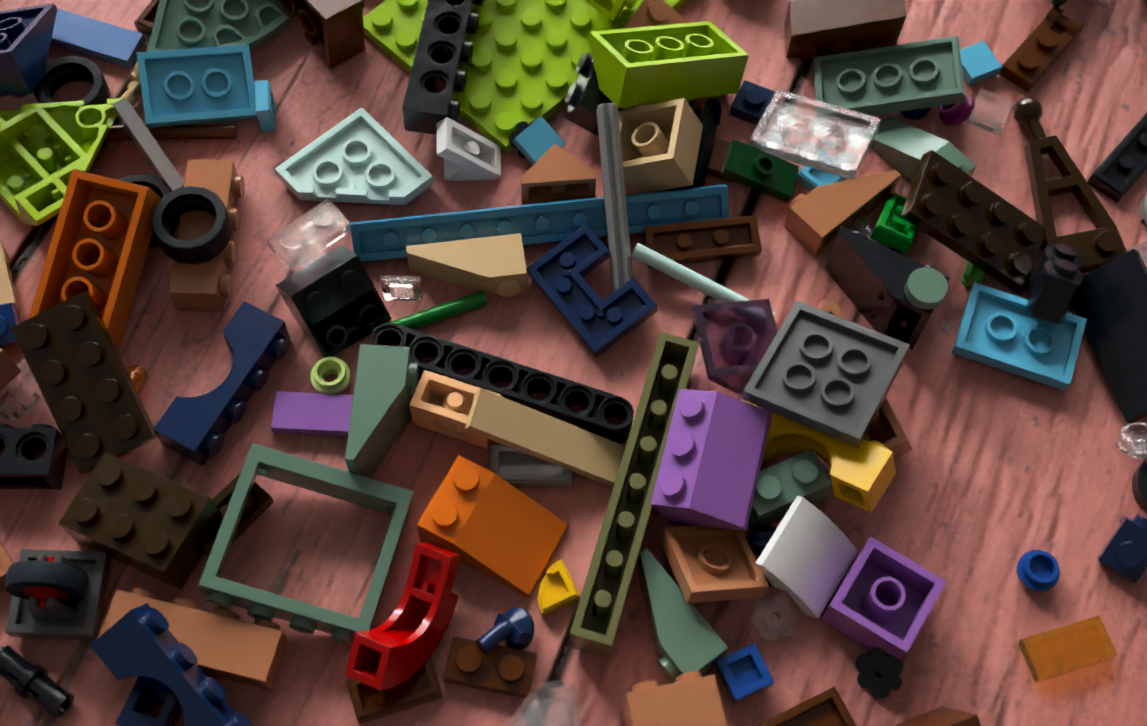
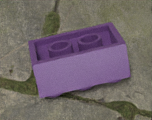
[651,389,772,531]

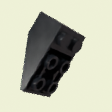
[825,226,950,350]

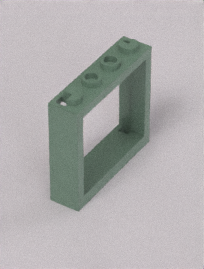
[198,443,414,644]

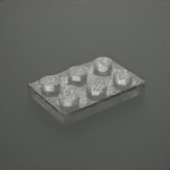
[750,89,881,179]

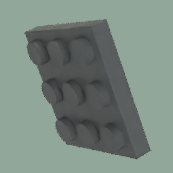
[743,301,910,448]

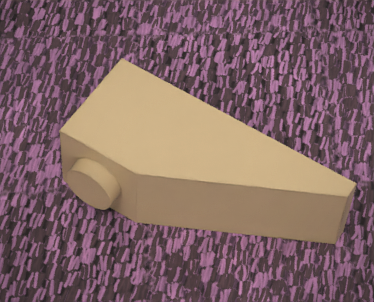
[406,233,527,297]

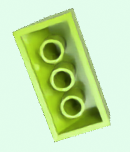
[588,21,749,109]

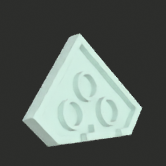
[275,107,434,205]

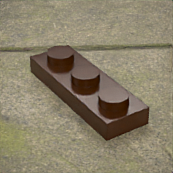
[643,215,762,267]

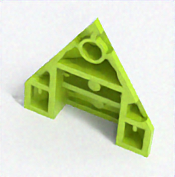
[0,98,122,226]

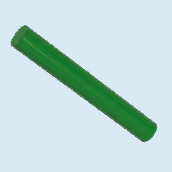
[372,291,487,331]

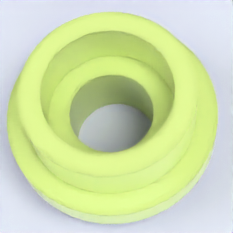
[310,357,351,394]

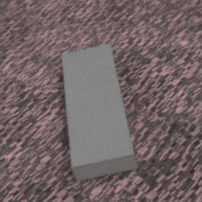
[113,98,184,191]

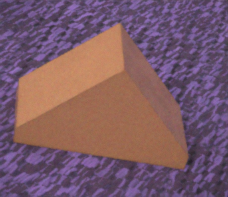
[521,144,596,204]

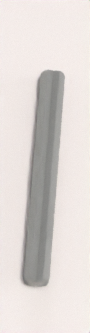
[597,103,633,291]

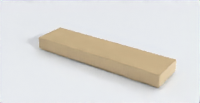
[465,388,626,486]

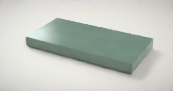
[813,36,965,123]

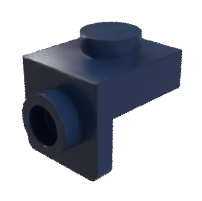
[1097,514,1147,583]

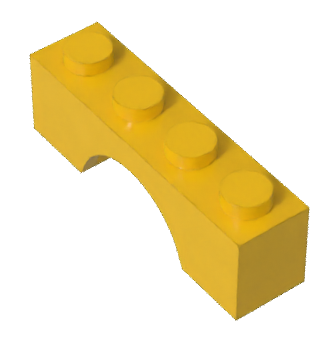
[742,398,896,513]

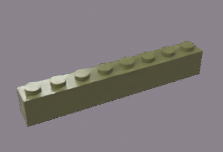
[569,332,699,659]

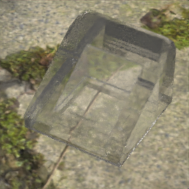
[381,274,424,301]

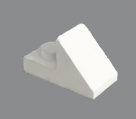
[437,117,501,181]

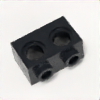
[0,423,68,489]

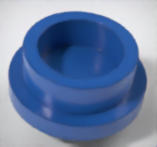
[1016,550,1060,592]

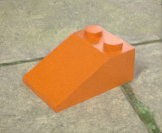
[416,455,568,597]

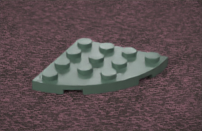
[147,0,294,52]

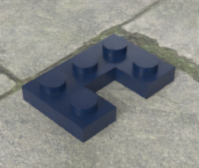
[526,224,658,357]

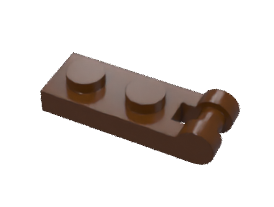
[999,6,1085,92]

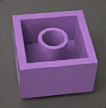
[821,536,947,660]

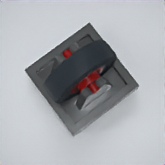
[5,549,111,640]

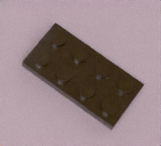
[901,150,1045,294]
[11,291,158,474]

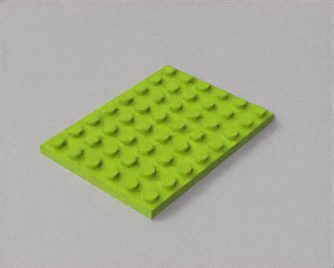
[363,0,689,154]

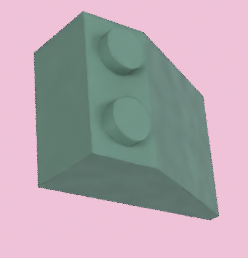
[345,344,420,478]

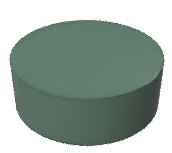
[904,267,948,310]

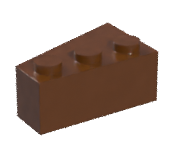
[784,0,906,60]

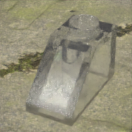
[506,681,581,726]

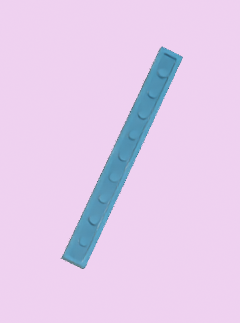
[350,184,730,262]

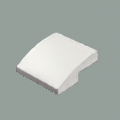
[755,496,858,619]

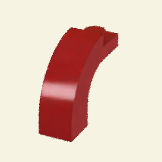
[345,542,461,691]

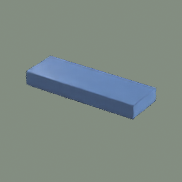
[51,8,146,68]

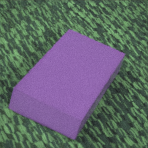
[271,391,353,437]

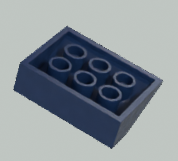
[0,3,57,98]

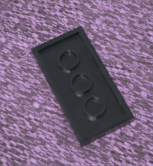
[1072,249,1147,423]

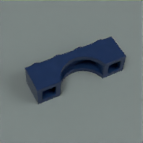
[153,301,290,466]
[90,603,253,726]

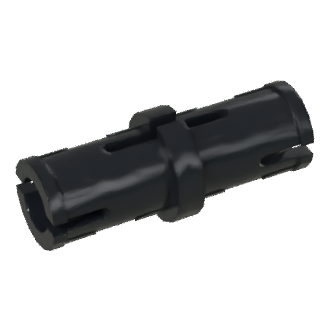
[0,645,74,719]

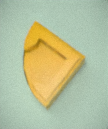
[538,559,580,617]

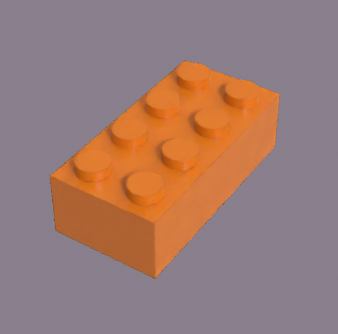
[28,169,162,347]

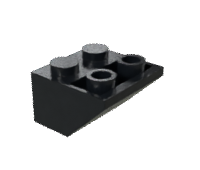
[276,245,392,358]

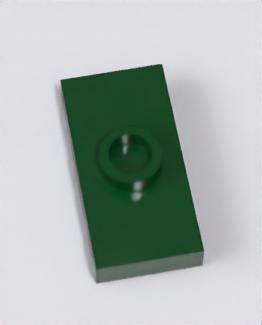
[720,139,799,202]

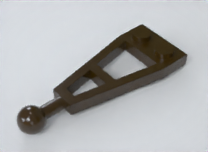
[1013,97,1127,273]

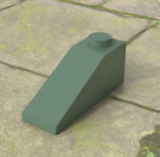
[861,116,976,184]
[637,547,728,683]

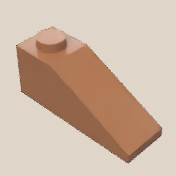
[784,170,901,256]

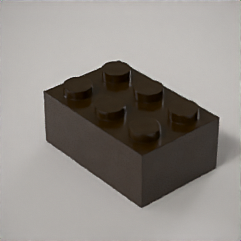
[58,452,222,590]

